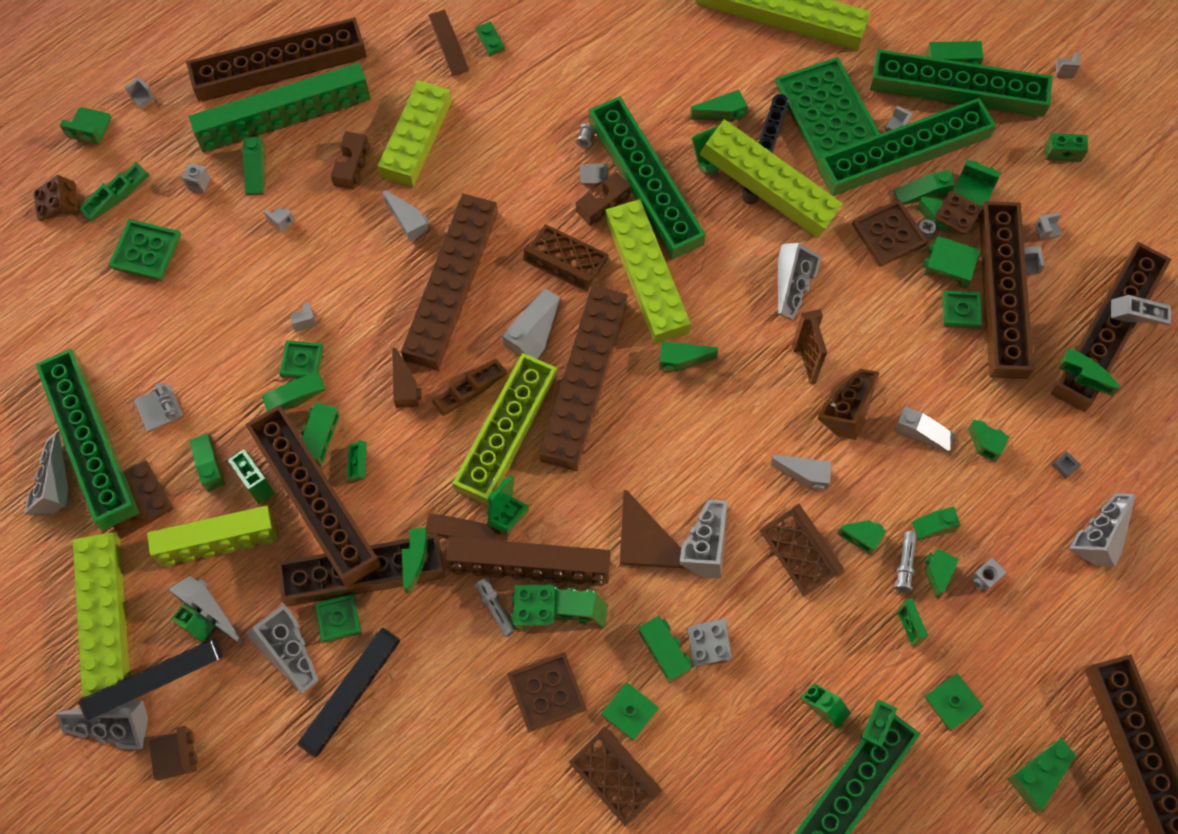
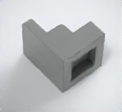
[1056,51,1080,78]
[125,77,155,109]
[885,106,913,131]
[579,163,608,183]
[264,207,295,233]
[1034,212,1062,241]
[1024,246,1045,275]
[291,302,317,332]

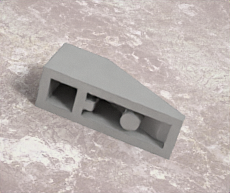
[382,190,429,242]
[1111,295,1171,325]
[894,406,955,453]
[770,455,831,491]

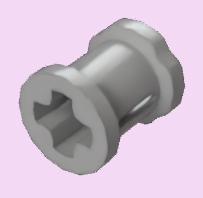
[576,124,595,148]

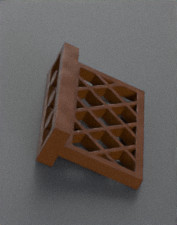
[523,224,609,292]
[792,309,827,384]
[759,503,844,597]
[569,727,663,826]

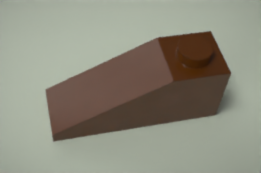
[392,348,422,408]

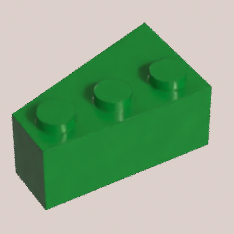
[555,587,608,628]
[1007,738,1076,814]

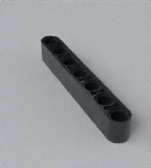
[743,94,788,204]
[298,628,400,758]
[77,638,223,721]

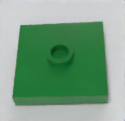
[942,291,982,329]
[279,340,324,379]
[314,594,362,643]
[897,598,928,648]
[924,673,984,731]
[601,682,659,741]

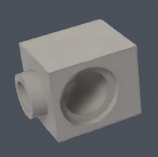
[182,163,211,193]
[971,558,1007,592]

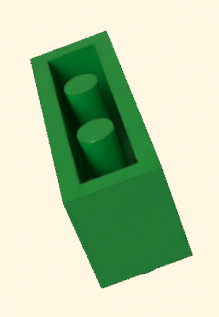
[926,41,984,65]
[302,402,340,467]
[638,615,692,684]

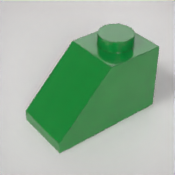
[917,196,951,231]
[912,507,961,540]
[837,520,886,555]
[925,549,959,599]
[171,603,215,642]

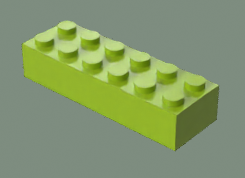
[378,80,452,187]
[147,506,279,567]

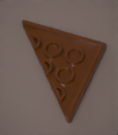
[620,490,685,568]

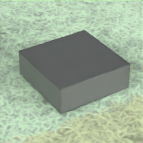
[1052,451,1081,479]

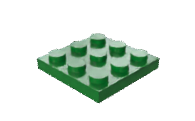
[108,219,182,281]

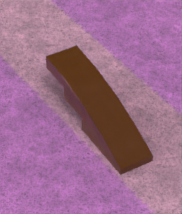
[428,9,469,77]
[432,359,507,416]
[425,513,509,541]

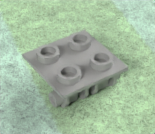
[134,383,184,432]
[688,618,732,667]

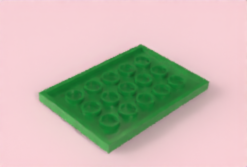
[774,57,880,165]

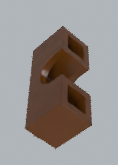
[331,131,370,189]
[576,172,631,226]

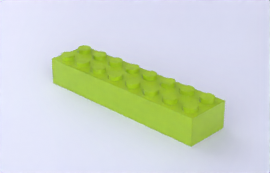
[700,119,843,238]
[606,199,691,344]
[452,353,557,506]
[73,532,130,698]

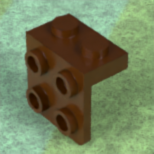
[34,175,79,221]
[935,191,983,235]
[149,726,198,781]

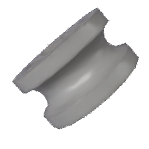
[919,219,936,238]

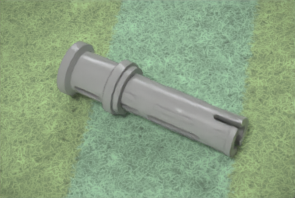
[894,531,917,593]
[473,577,516,637]

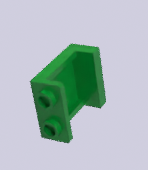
[923,236,980,289]

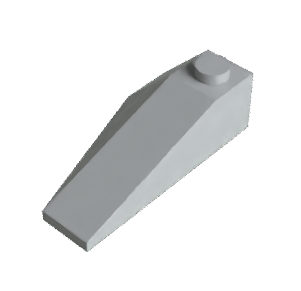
[778,243,821,320]
[503,289,561,360]
[24,432,69,515]
[1069,493,1136,567]
[680,500,728,579]
[169,576,244,645]
[246,604,318,694]
[56,700,148,749]

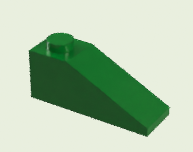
[690,90,748,122]
[243,137,266,195]
[894,170,955,205]
[659,341,718,372]
[190,433,226,492]
[228,449,275,505]

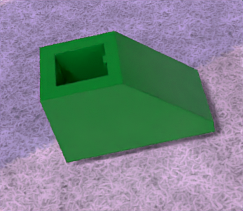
[968,419,1010,462]
[800,683,851,728]

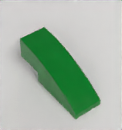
[1059,348,1120,396]
[262,373,326,411]
[402,528,428,594]

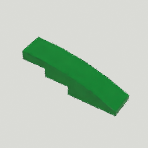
[79,162,150,221]

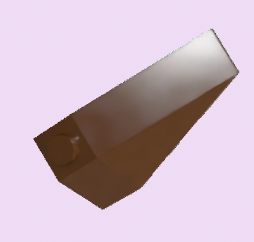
[818,369,879,440]

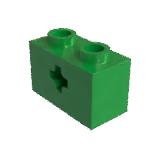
[1045,133,1088,162]

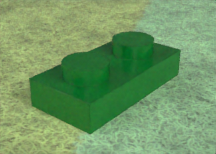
[475,21,505,57]
[347,440,367,483]
[861,699,897,748]

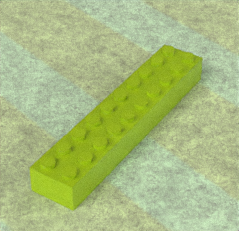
[696,0,871,51]

